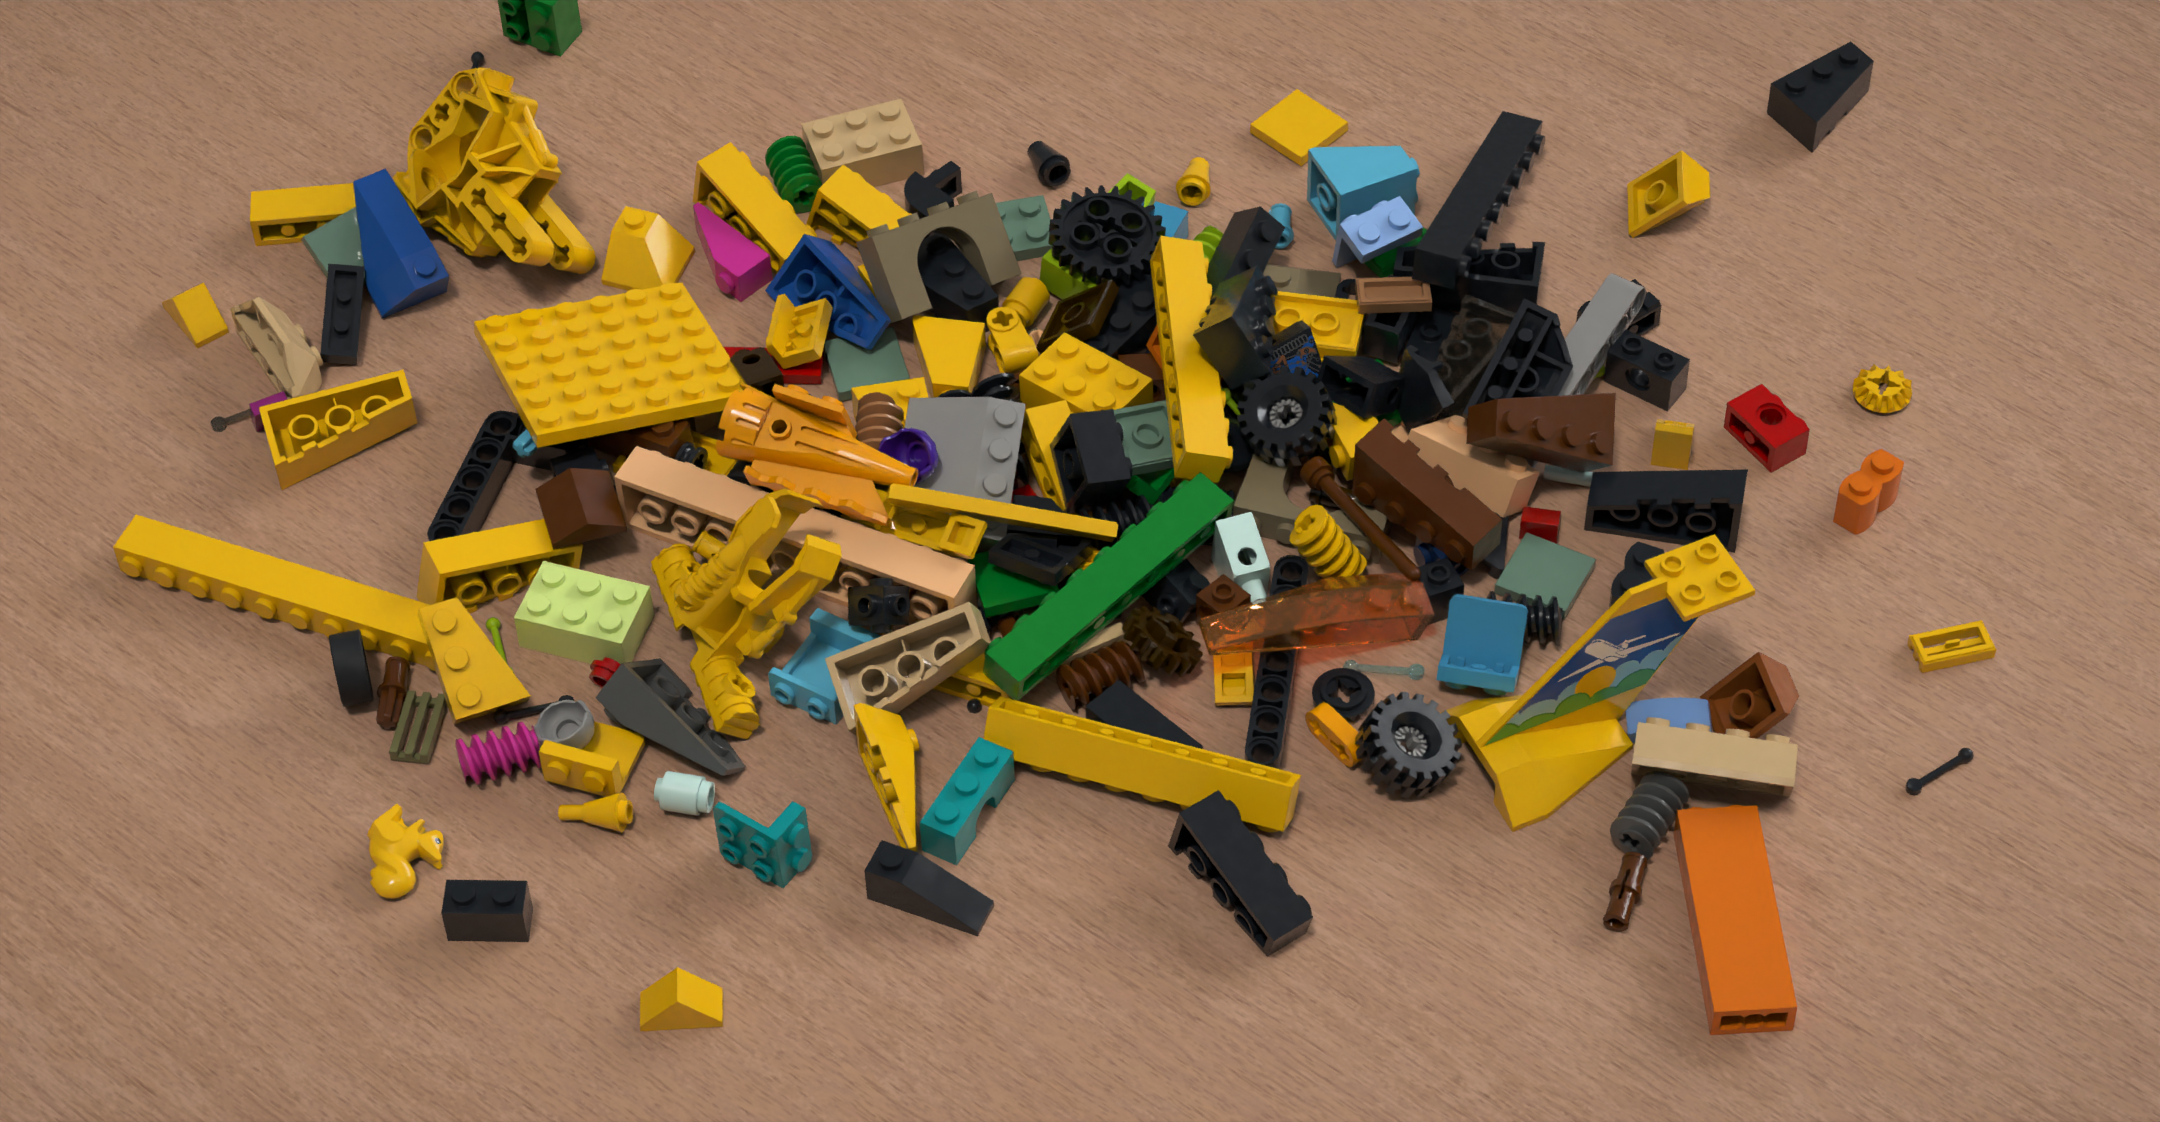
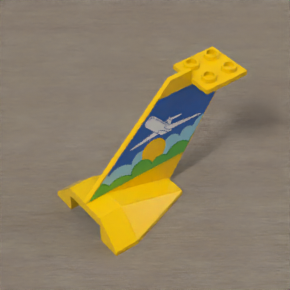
[1439,534,1755,832]

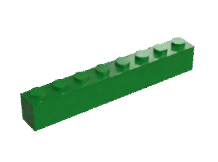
[983,472,1234,701]

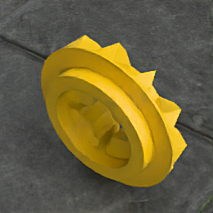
[1853,364,1913,413]

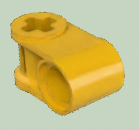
[986,307,1039,374]

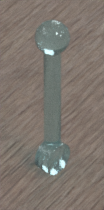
[1343,659,1425,680]

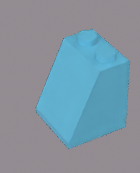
[1307,146,1420,241]

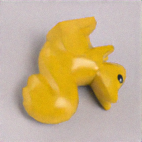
[367,804,444,899]

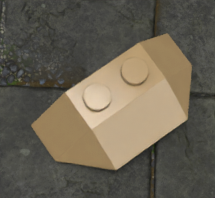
[230,297,323,399]

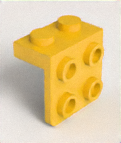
[539,721,645,797]

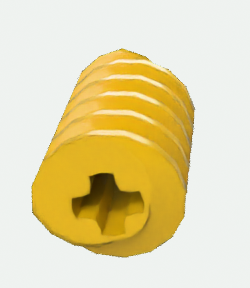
[1289,505,1367,587]

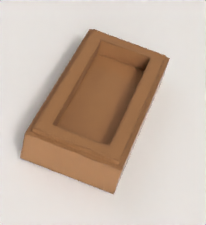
[1355,277,1432,314]

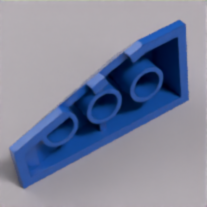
[353,168,449,319]
[765,234,891,350]

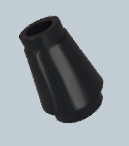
[1027,141,1071,187]

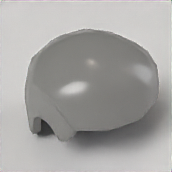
[534,700,595,749]

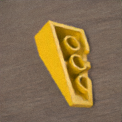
[853,703,920,852]

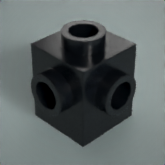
[848,578,910,633]

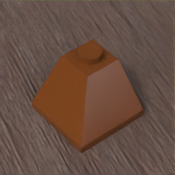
[1700,652,1799,739]

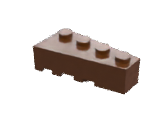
[1466,393,1616,472]

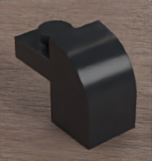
[904,161,962,239]

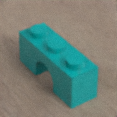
[920,737,1015,866]

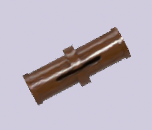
[1603,852,1648,932]

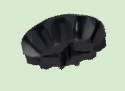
[1312,668,1375,722]

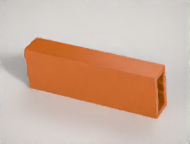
[1673,805,1797,1035]

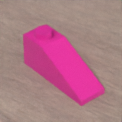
[693,202,773,302]

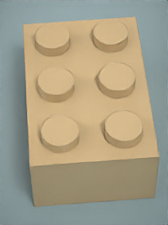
[801,99,924,187]

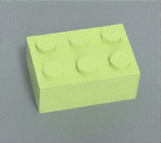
[514,561,654,664]

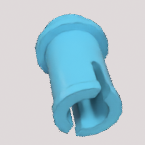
[1269,203,1294,249]

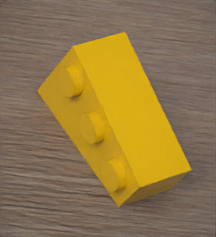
[418,597,531,725]

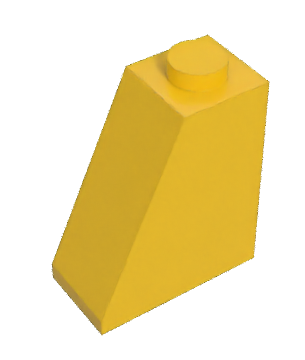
[912,315,986,398]

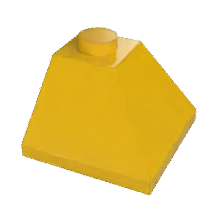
[1627,150,1710,238]
[601,206,695,291]

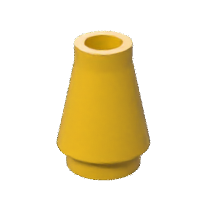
[1176,157,1211,206]

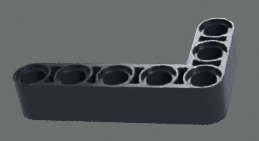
[427,411,588,541]

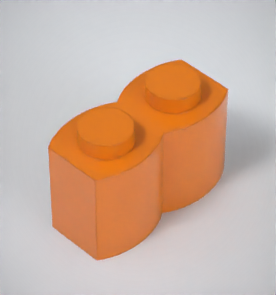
[1833,449,1904,535]

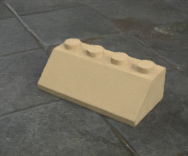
[1631,717,1798,797]

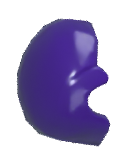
[878,427,938,485]

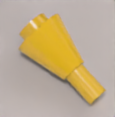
[558,792,633,832]

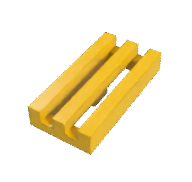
[1907,620,1996,673]

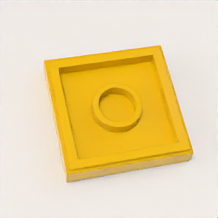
[1250,89,1348,166]

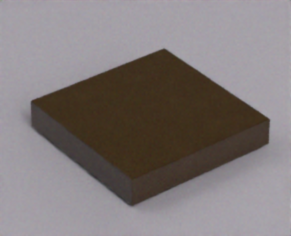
[1036,280,1120,354]

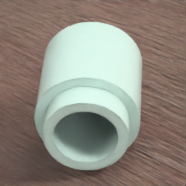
[654,771,715,816]

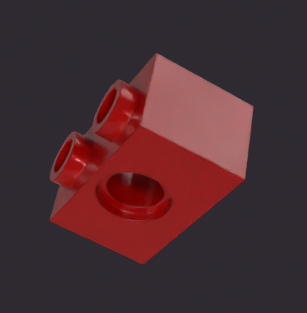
[1724,384,1810,473]

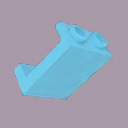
[768,608,881,725]

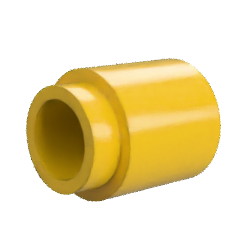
[1002,277,1050,327]

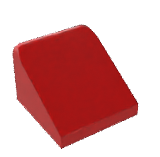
[1519,507,1561,543]

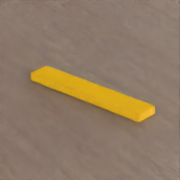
[885,483,1118,542]

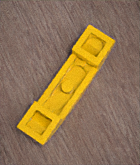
[841,489,988,559]

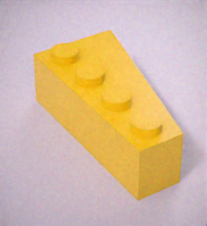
[693,142,817,274]
[259,369,418,490]
[417,518,583,614]

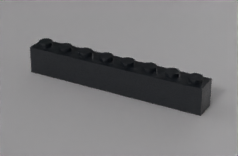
[1412,111,1545,290]

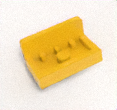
[766,294,833,369]

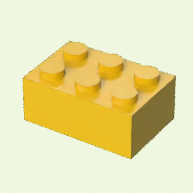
[1019,332,1153,413]

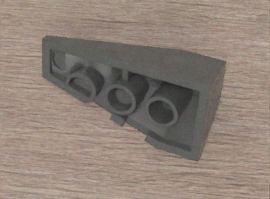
[595,658,746,776]

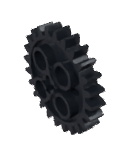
[1048,185,1166,285]

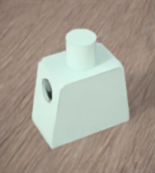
[1211,512,1271,611]

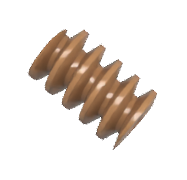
[855,392,904,450]

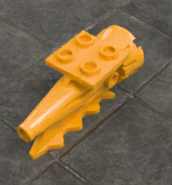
[716,384,918,526]

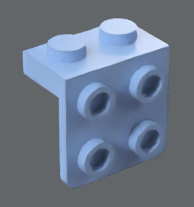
[1332,196,1423,268]

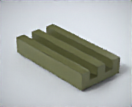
[389,690,447,764]

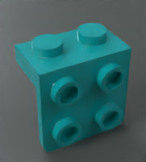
[713,801,812,888]

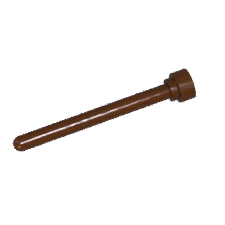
[1300,456,1421,581]

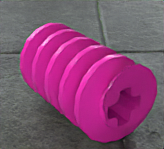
[455,721,542,785]

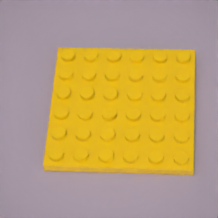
[474,282,744,448]

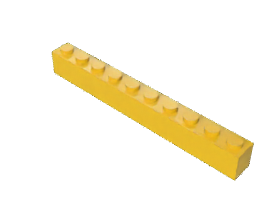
[113,514,436,671]

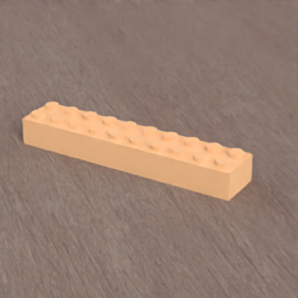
[614,446,977,627]

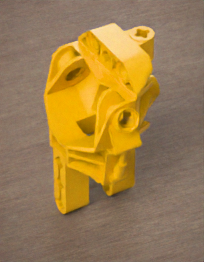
[393,67,596,274]

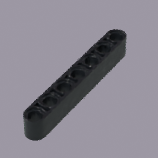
[1245,555,1308,769]

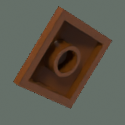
[535,468,627,550]

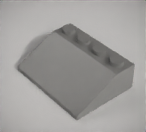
[904,397,1026,554]

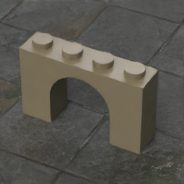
[856,191,1021,323]
[1233,453,1393,564]

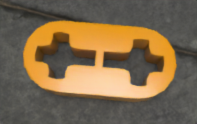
[1305,702,1364,767]

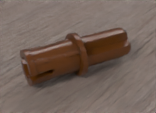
[376,656,410,729]

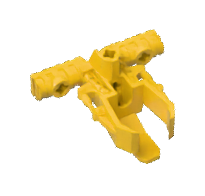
[651,488,842,740]

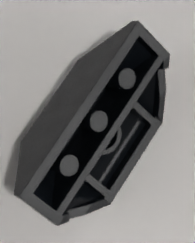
[1462,298,1573,419]

